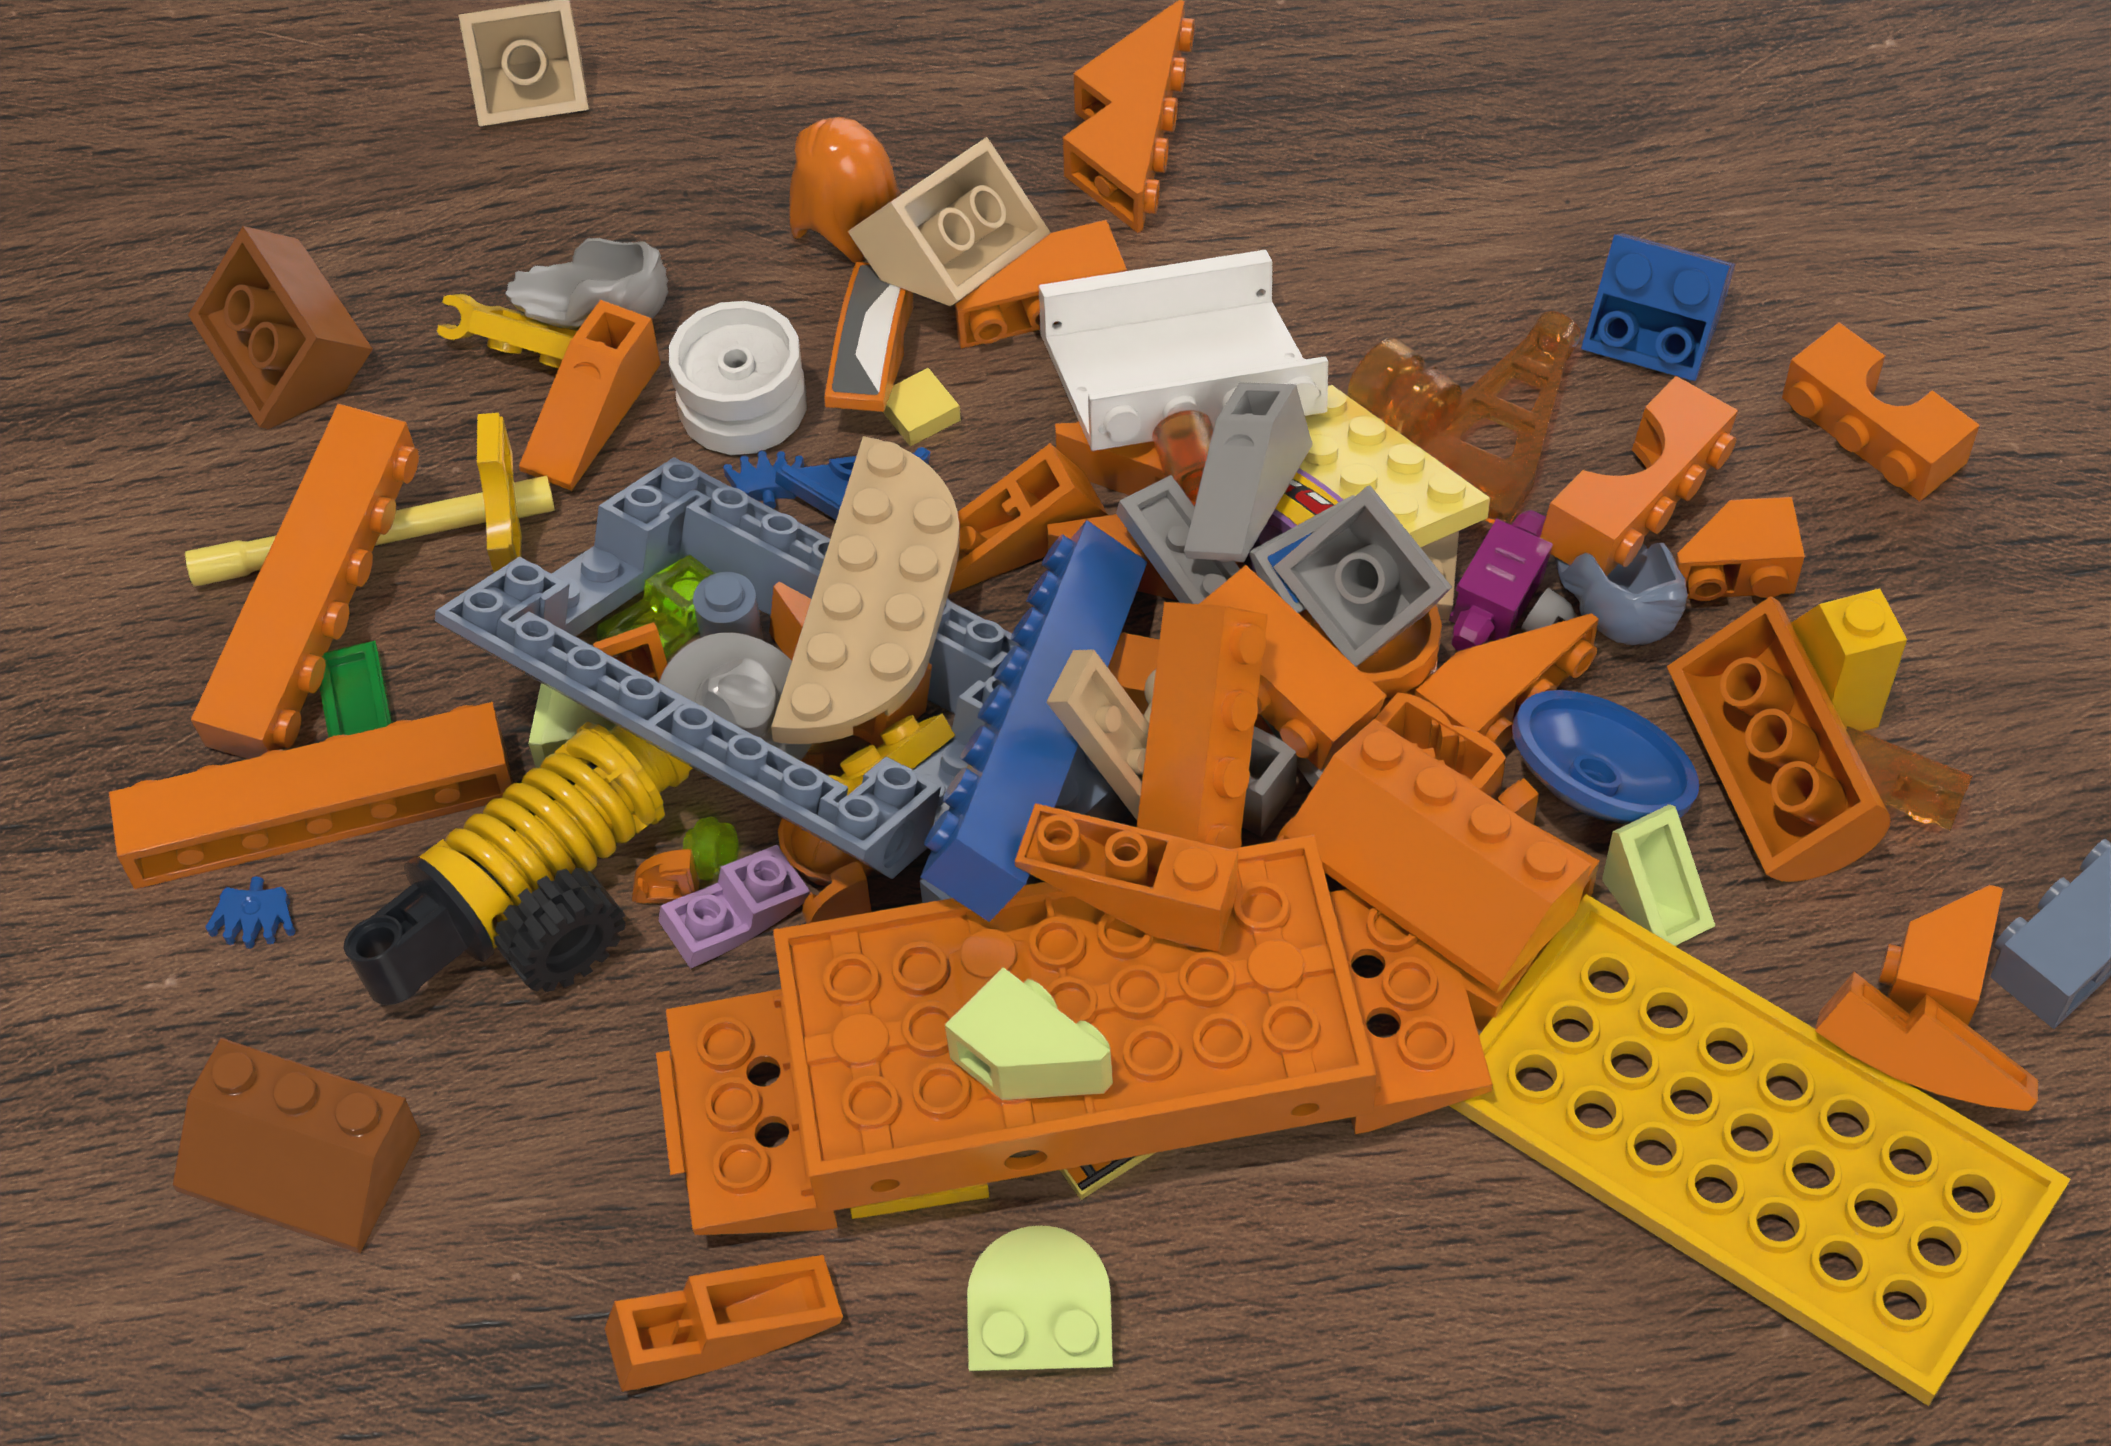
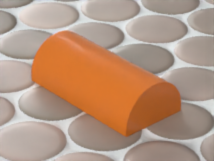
[1666,596,1891,882]

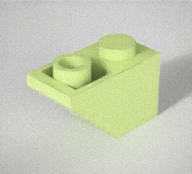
[945,967,1113,1100]

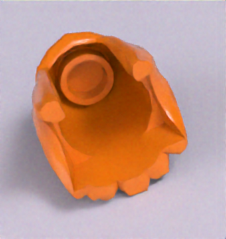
[790,117,901,263]

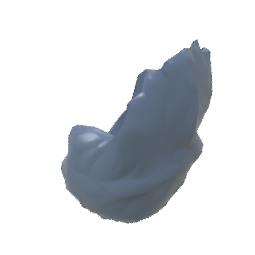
[1555,542,1688,645]

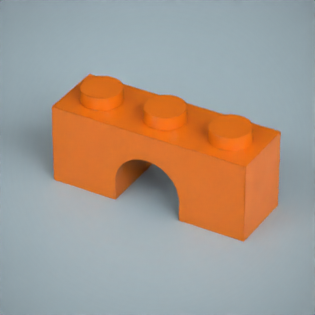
[1782,322,1980,502]

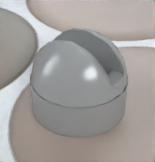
[1521,588,1575,632]

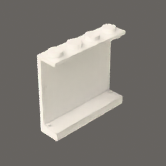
[1039,250,1328,451]

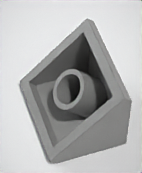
[1273,485,1452,667]

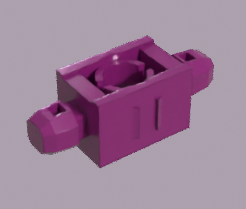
[1449,510,1553,651]

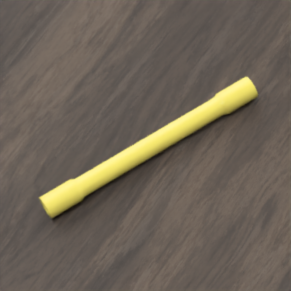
[185,476,555,587]

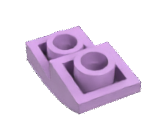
[659,845,810,969]

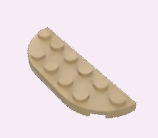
[771,436,960,744]

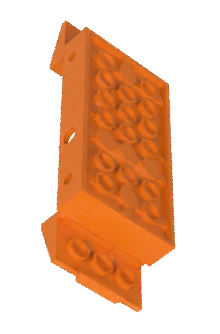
[656,835,1493,1235]

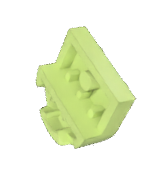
[967,1226,1113,1371]

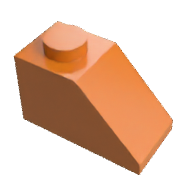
[1878,885,2003,1025]

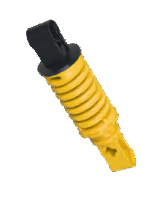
[344,722,693,1005]

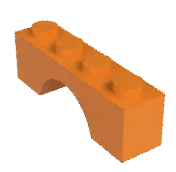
[1540,376,1738,577]

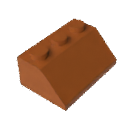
[188,226,373,429]
[173,1038,421,1254]

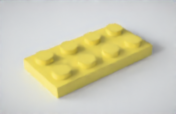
[1299,385,1490,548]

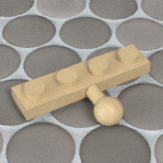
[1046,650,1156,820]

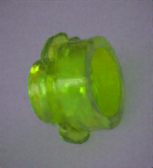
[683,816,738,881]

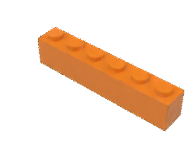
[191,403,419,759]
[109,702,513,889]

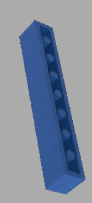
[921,520,1147,922]

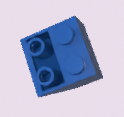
[1581,233,1736,381]

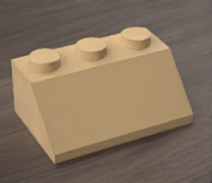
[848,137,1051,306]

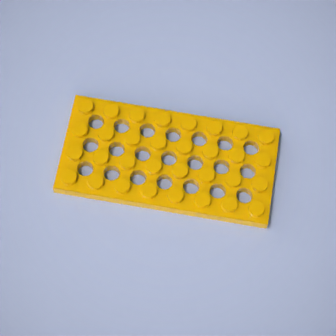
[1449,894,2070,1406]

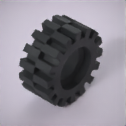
[494,868,626,992]

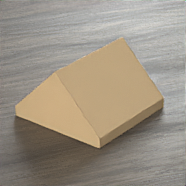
[459,0,589,126]

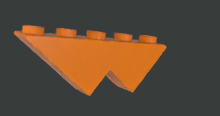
[1063,0,1195,233]

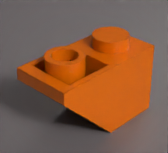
[1676,497,1805,601]

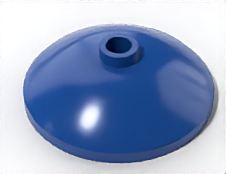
[1512,690,1699,825]

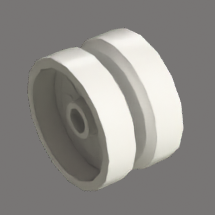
[669,301,807,455]

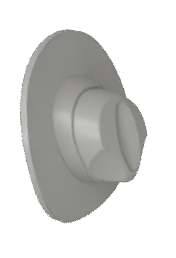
[659,633,811,761]

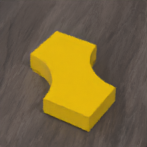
[477,412,522,573]

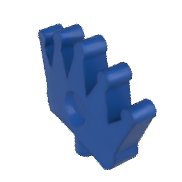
[724,451,804,509]
[206,876,296,949]

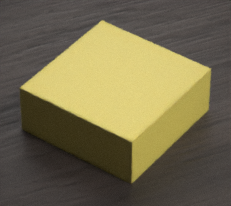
[883,368,961,447]

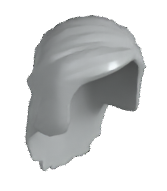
[506,238,668,329]

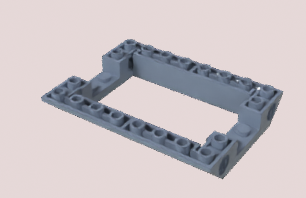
[435,457,1018,879]

